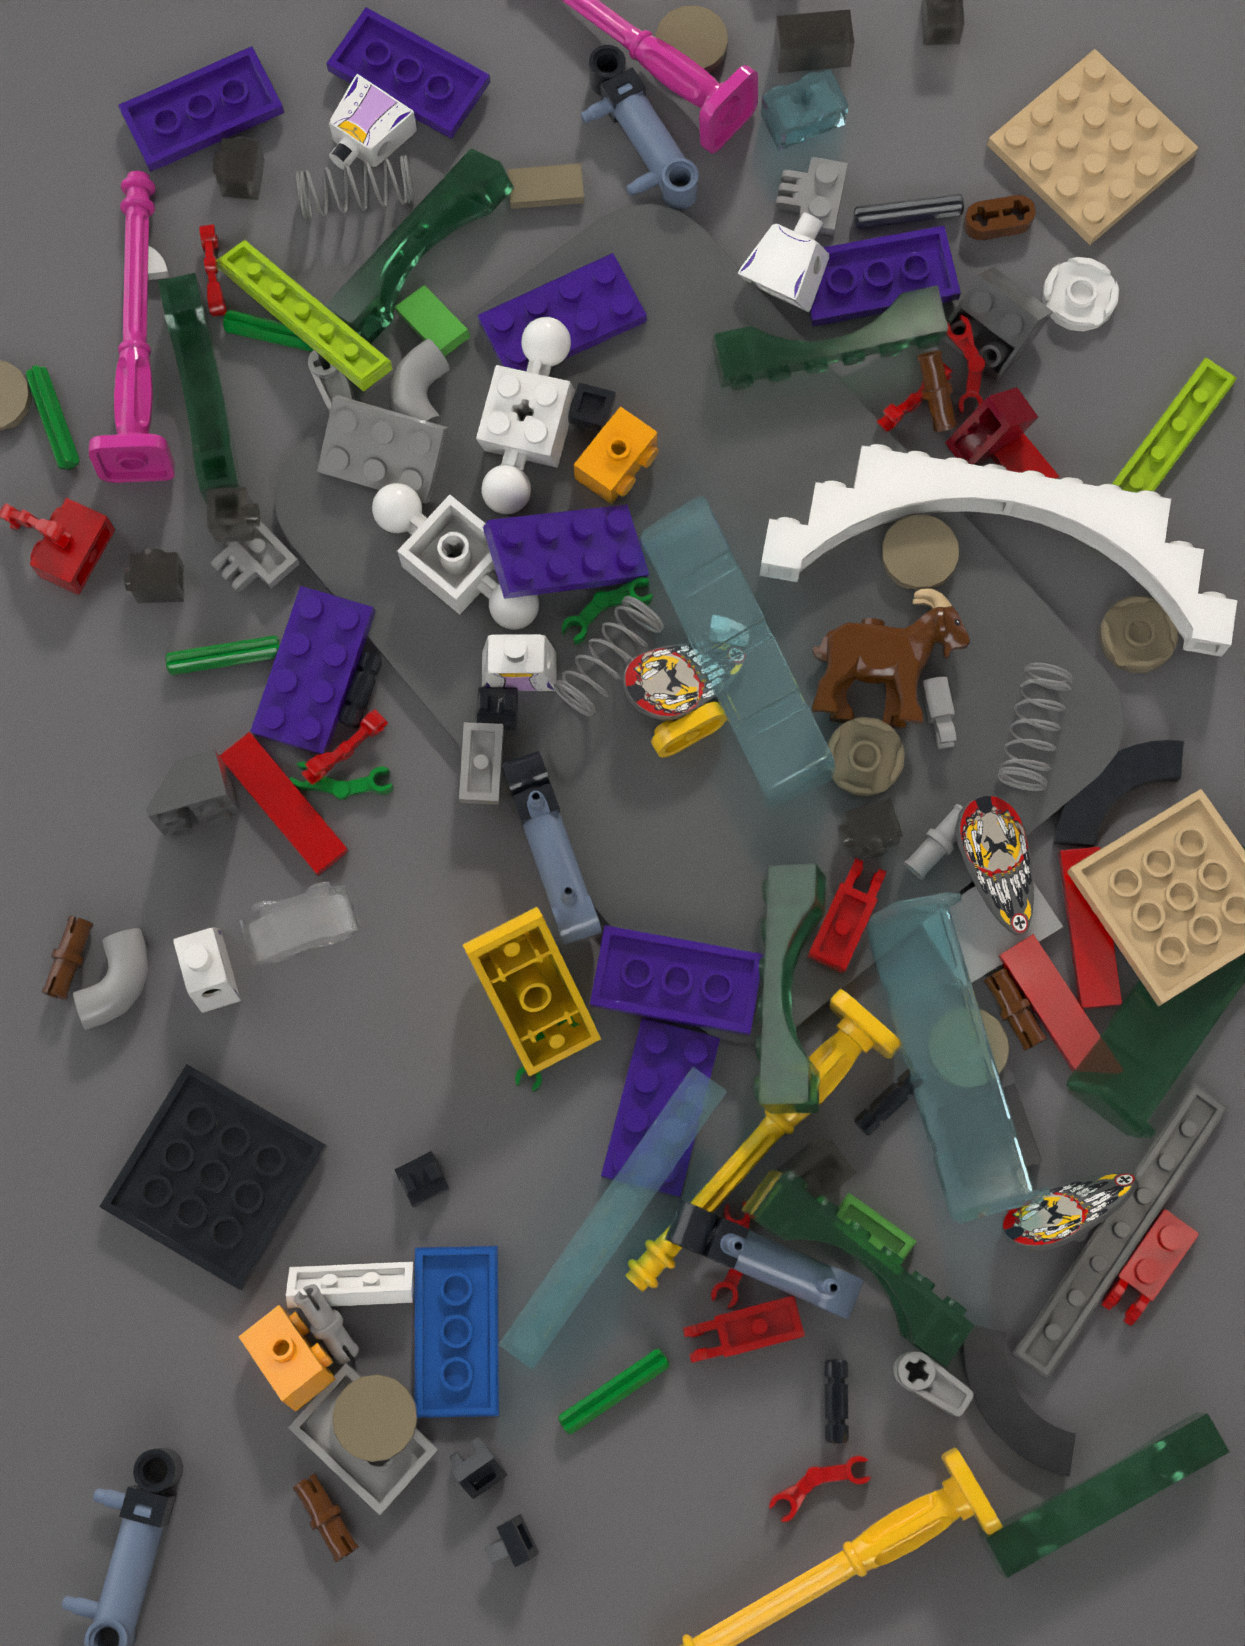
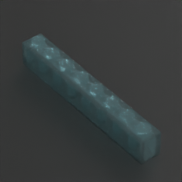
[498,1067,728,1370]

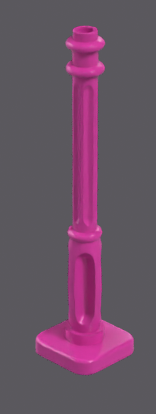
[562,0,758,154]
[89,171,175,483]

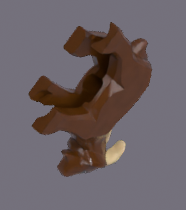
[812,588,970,729]

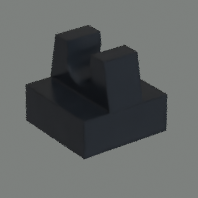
[568,382,616,431]
[477,687,518,730]
[394,1151,450,1208]
[450,1437,508,1499]
[484,1514,539,1567]

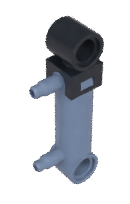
[580,45,699,210]
[501,751,602,945]
[665,1200,864,1320]
[62,1448,183,1646]

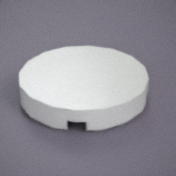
[1042,257,1119,332]

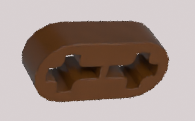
[963,195,1036,240]

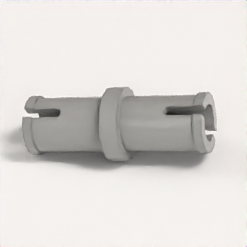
[904,804,963,880]
[294,1284,359,1365]

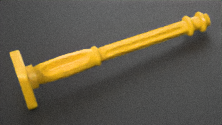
[625,989,902,1292]
[680,1447,1003,1646]

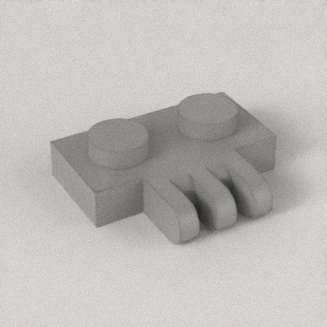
[775,157,848,236]
[211,507,299,592]

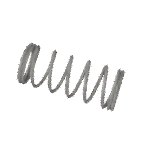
[296,155,415,220]
[554,596,664,717]
[996,663,1074,791]

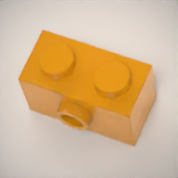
[574,406,659,505]
[239,1305,336,1412]

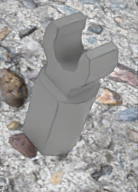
[921,677,957,750]

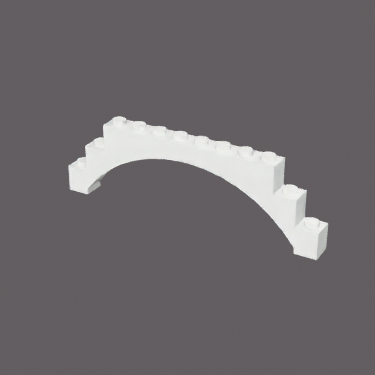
[759,444,1237,657]

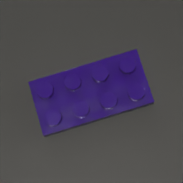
[326,7,491,139]
[118,46,285,172]
[809,226,961,327]
[477,253,647,371]
[483,504,650,599]
[250,586,376,755]
[590,925,764,1036]
[601,1018,720,1198]

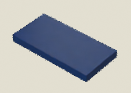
[415,1246,499,1418]

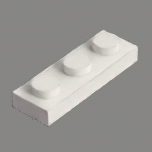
[286,1262,415,1308]

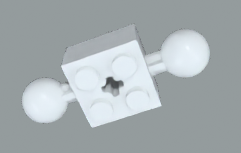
[476,317,576,514]
[372,483,539,630]

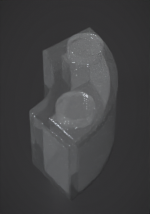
[239,882,362,965]

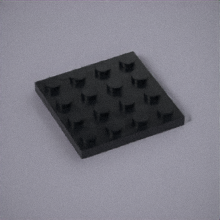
[99,1064,327,1290]

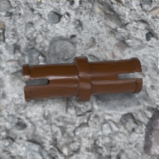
[917,350,957,432]
[41,916,94,1000]
[984,968,1047,1051]
[292,1473,359,1563]

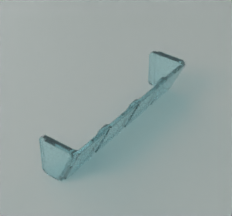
[640,496,836,807]
[867,892,1051,1224]

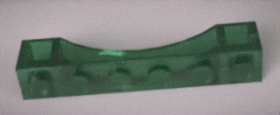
[325,148,514,344]
[158,273,245,507]
[711,285,948,390]
[754,864,826,1114]
[742,1170,975,1367]
[979,1412,1230,1578]

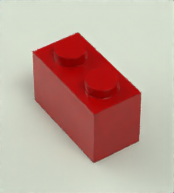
[29,498,115,595]

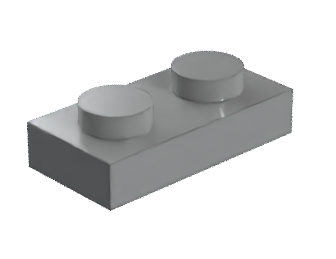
[459,722,504,805]

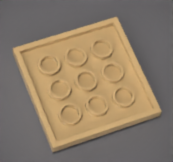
[987,49,1199,245]
[1067,789,1245,1007]

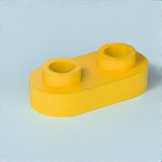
[651,702,727,758]

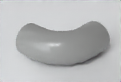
[389,338,450,425]
[73,928,149,1030]

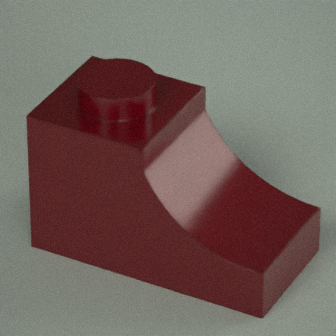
[945,387,1039,466]

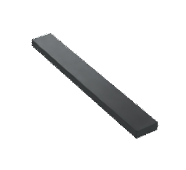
[1011,1084,1229,1379]

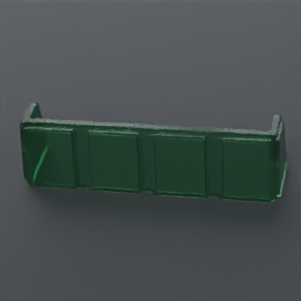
[1066,846,1245,1139]

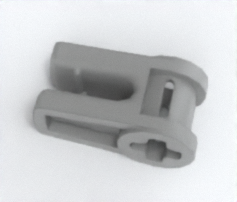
[308,350,355,413]
[893,1352,974,1416]

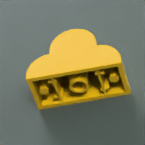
[462,906,601,1076]

